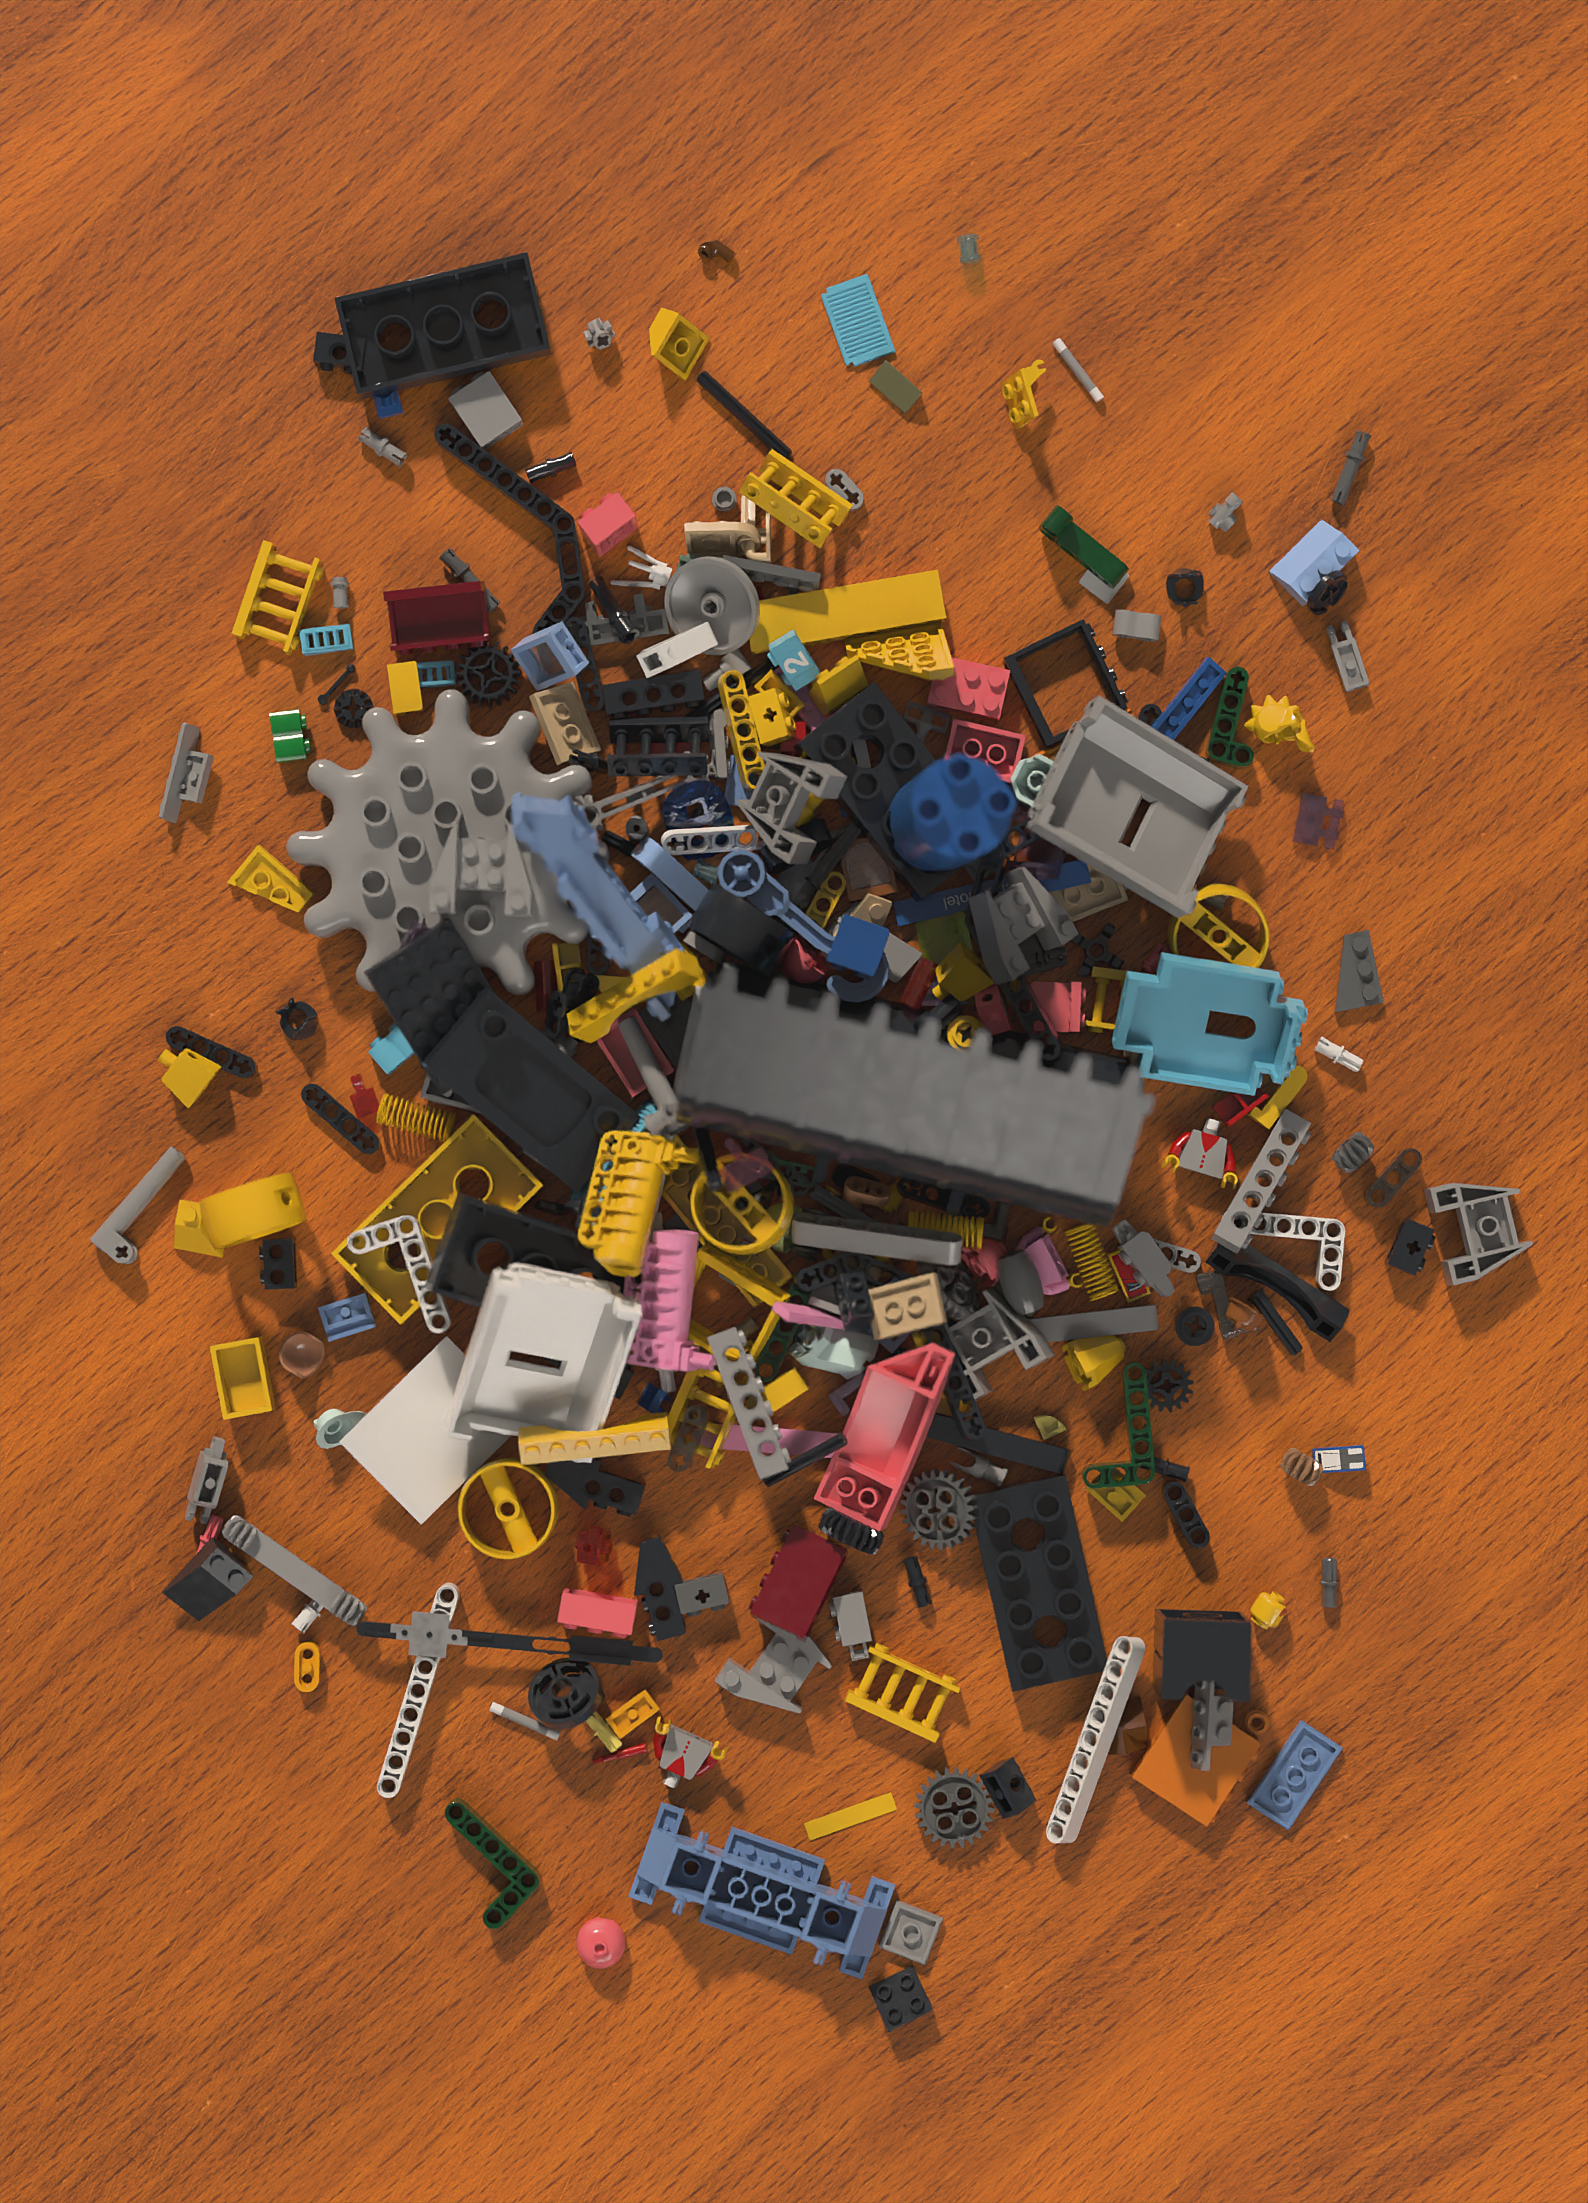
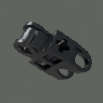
[545,967,599,1043]

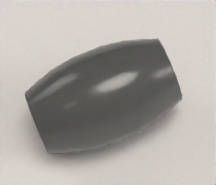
[997,1249,1044,1315]

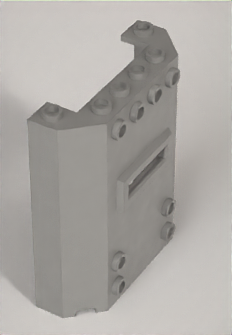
[1028,696,1248,918]

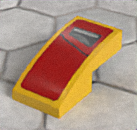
[1107,1249,1151,1303]

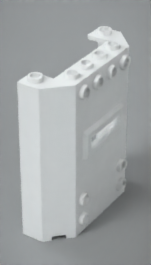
[445,1263,642,1463]

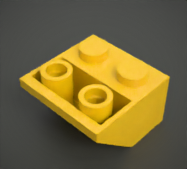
[808,655,868,718]

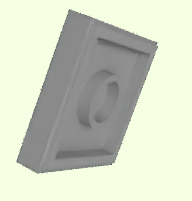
[879,1899,943,1965]

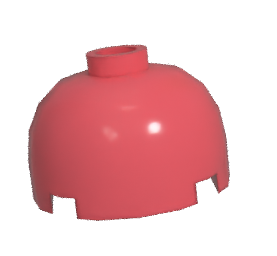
[781,934,828,984]
[961,1237,1007,1288]
[576,1917,625,1969]

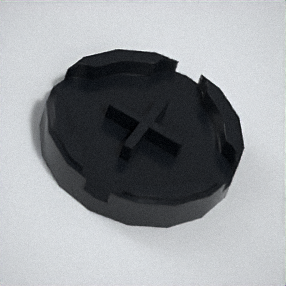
[1307,570,1348,615]

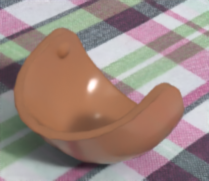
[279,1332,325,1378]

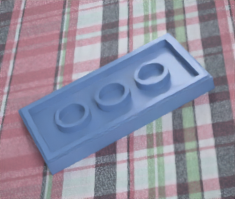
[1246,1720,1343,1831]

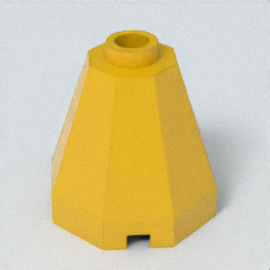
[1062,1335,1126,1391]

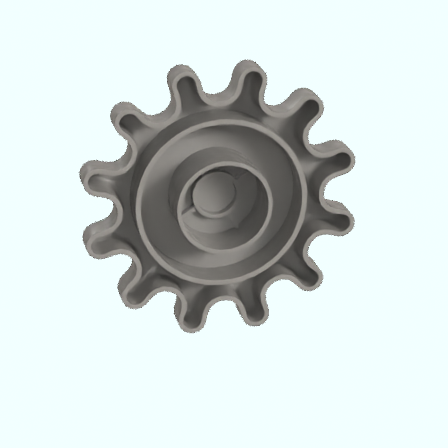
[286,689,611,996]

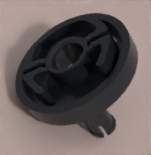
[528,1657,605,1730]

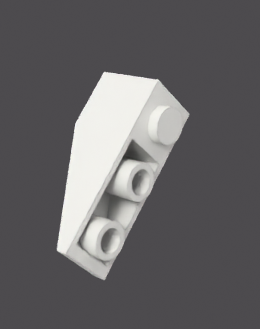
[637,622,718,678]

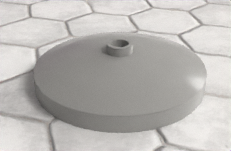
[664,556,760,655]

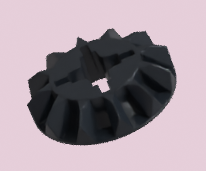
[334,688,374,728]
[1175,1307,1215,1346]

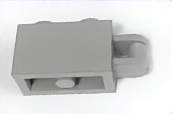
[829,1589,872,1661]

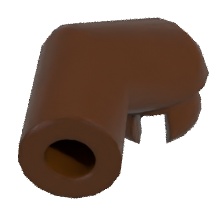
[698,240,736,263]

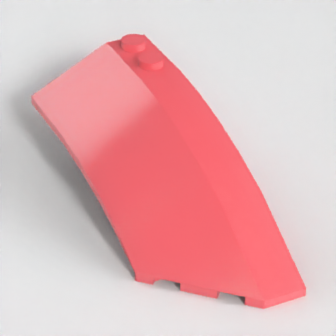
[814,1343,955,1532]

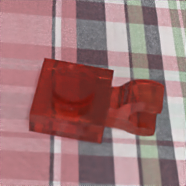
[350,1074,380,1119]

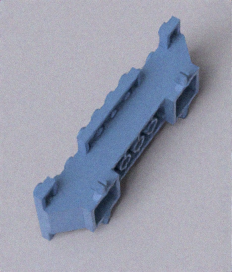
[511,791,685,1021]
[628,1802,895,1979]

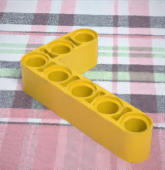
[718,670,803,791]

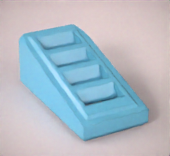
[299,624,354,656]
[417,660,456,689]

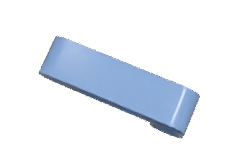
[630,835,709,912]

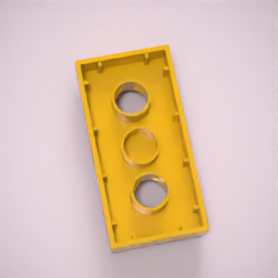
[331,1114,545,1325]

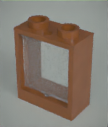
[840,838,898,903]

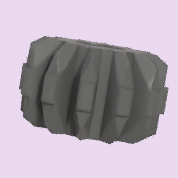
[1332,1132,1374,1173]

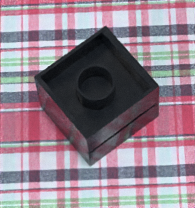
[1153,1609,1252,1702]

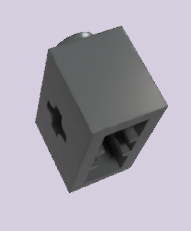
[674,1571,730,1617]

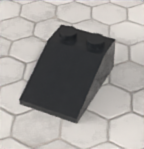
[162,1537,253,1621]

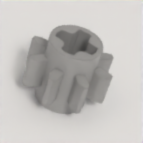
[583,318,616,350]

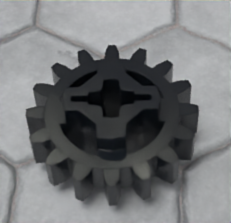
[1145,1358,1194,1413]

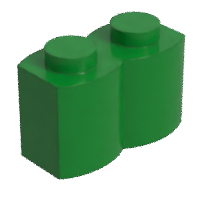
[269,709,311,764]

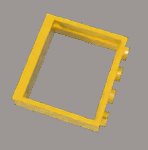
[689,1243,791,1374]

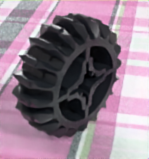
[455,641,522,708]
[818,1507,884,1555]

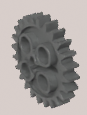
[916,1258,981,1320]
[900,1469,978,1550]
[914,1766,995,1849]

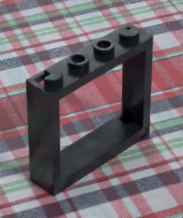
[1003,619,1128,749]

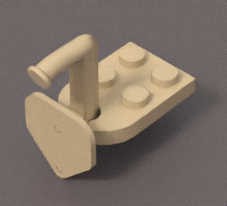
[685,495,772,564]

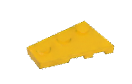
[227,845,316,912]

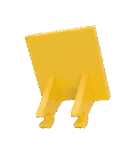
[1002,360,1046,430]

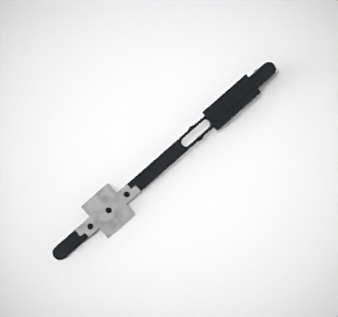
[357,1611,663,1666]

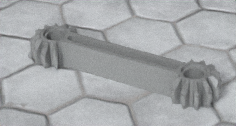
[574,751,715,831]
[222,1515,367,1626]

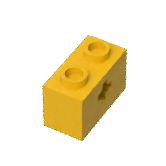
[748,688,796,747]

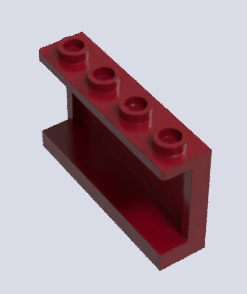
[383,581,491,655]
[748,1524,848,1643]

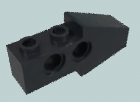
[545,1458,646,1517]
[634,1535,687,1641]

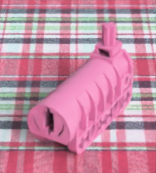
[624,1229,716,1371]

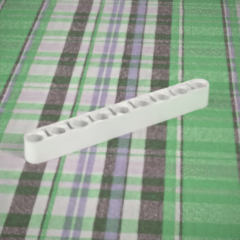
[377,1583,460,1798]
[1046,1636,1145,1844]

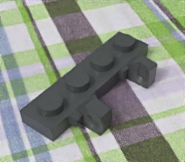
[723,555,821,595]
[569,593,669,648]

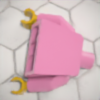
[1015,1217,1083,1295]

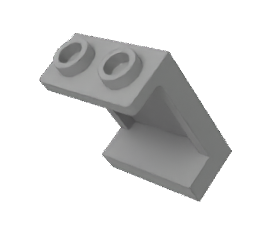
[448,371,524,450]

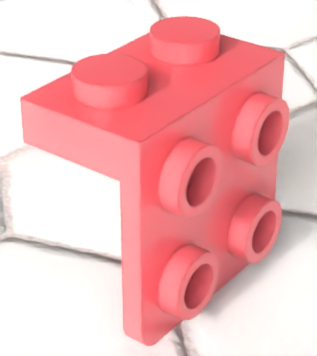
[1029,981,1086,1033]

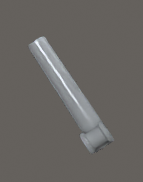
[618,1017,689,1135]
[90,1146,186,1264]

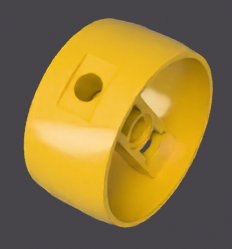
[1168,884,1269,968]
[691,1153,794,1255]
[199,1172,306,1250]
[458,1458,559,1560]

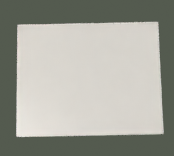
[339,1336,511,1524]

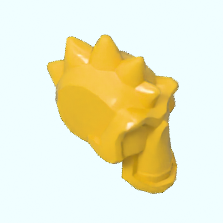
[1244,695,1315,752]

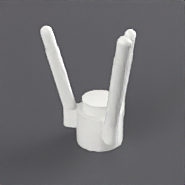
[610,545,672,590]

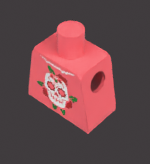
[975,983,1011,1036]

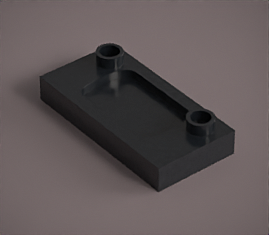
[421,987,641,1193]

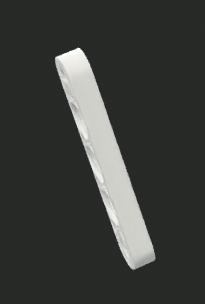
[661,825,766,855]

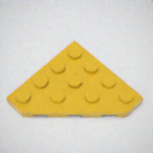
[844,622,955,680]

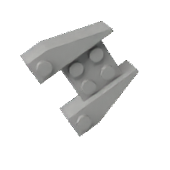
[736,752,847,864]
[429,823,533,917]
[968,867,1078,985]
[1423,1183,1533,1285]
[944,1288,1055,1405]
[715,1618,832,1713]

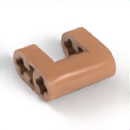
[837,1176,891,1223]

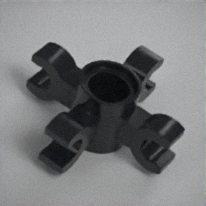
[1070,923,1125,979]

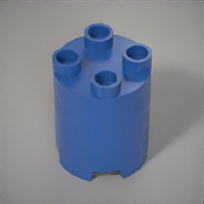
[889,754,1015,871]

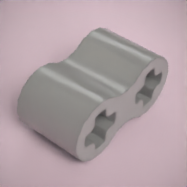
[1112,610,1162,642]

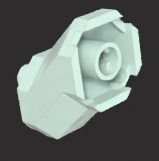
[1010,754,1053,809]
[788,1324,879,1380]

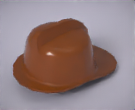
[1226,1297,1265,1331]

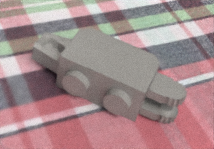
[1112,1220,1175,1297]
[185,1436,228,1524]

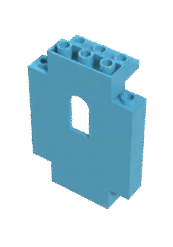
[1112,952,1308,1096]

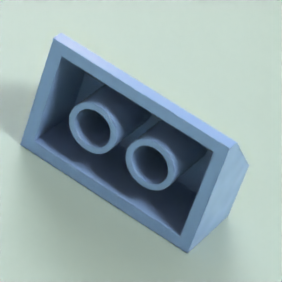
[1269,520,1360,606]

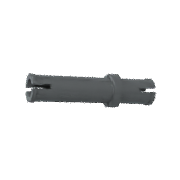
[1330,430,1371,506]
[439,548,501,613]

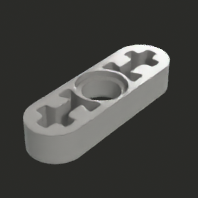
[1153,1239,1201,1273]

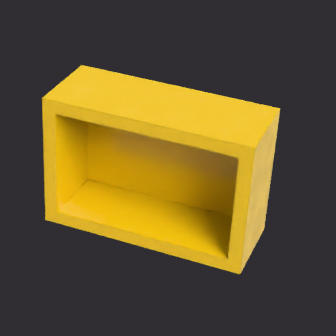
[210,1336,276,1420]

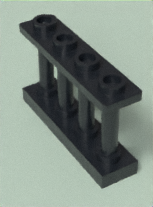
[607,717,709,777]

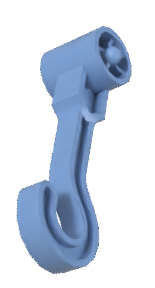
[718,850,889,1002]

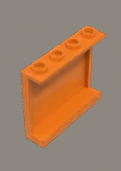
[1130,1692,1261,1827]

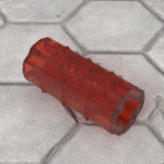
[899,957,938,1011]
[534,961,558,1012]

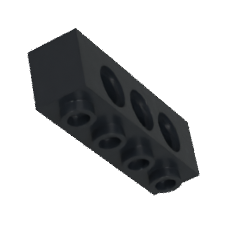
[602,670,705,718]

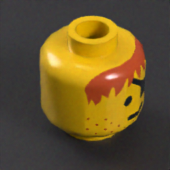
[1250,1591,1287,1629]

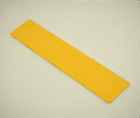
[804,1792,897,1840]

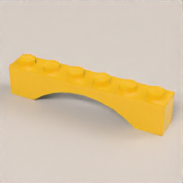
[567,948,701,1043]
[519,1412,671,1465]

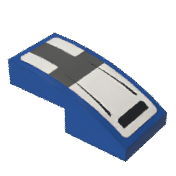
[1312,1445,1366,1473]

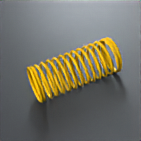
[376,1093,456,1142]
[908,1210,984,1249]
[1064,1223,1119,1301]

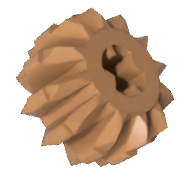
[1280,1448,1323,1486]

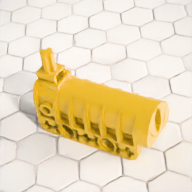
[578,1131,700,1277]

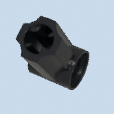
[913,996,963,1039]

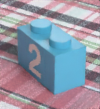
[767,629,820,691]

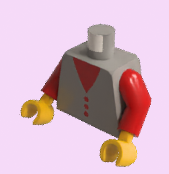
[1162,1118,1238,1189]
[653,1717,729,1788]

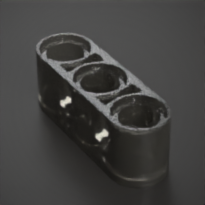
[1364,1148,1422,1207]

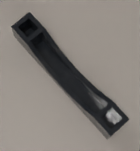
[1205,1242,1350,1342]

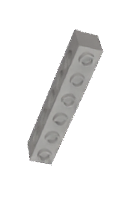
[1211,1109,1312,1253]
[708,1327,791,1479]

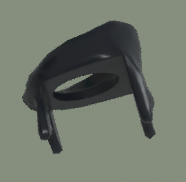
[1166,568,1204,607]
[276,997,318,1040]

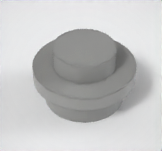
[712,487,737,512]

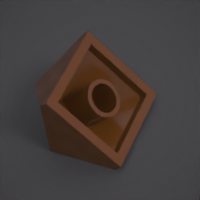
[1103,1697,1148,1755]

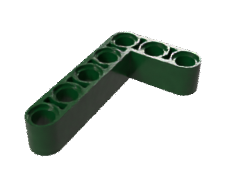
[754,1268,836,1382]
[1081,1361,1155,1489]
[444,1798,541,1929]

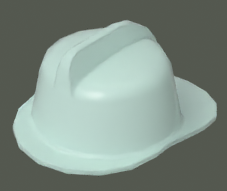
[314,1409,367,1449]

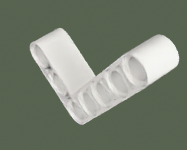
[1222,1212,1345,1291]
[347,1215,451,1333]

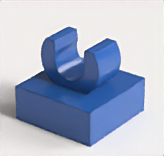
[373,391,404,420]
[637,1382,671,1414]

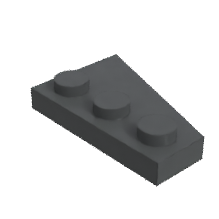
[1334,930,1384,1013]

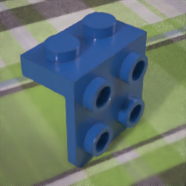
[826,915,890,980]

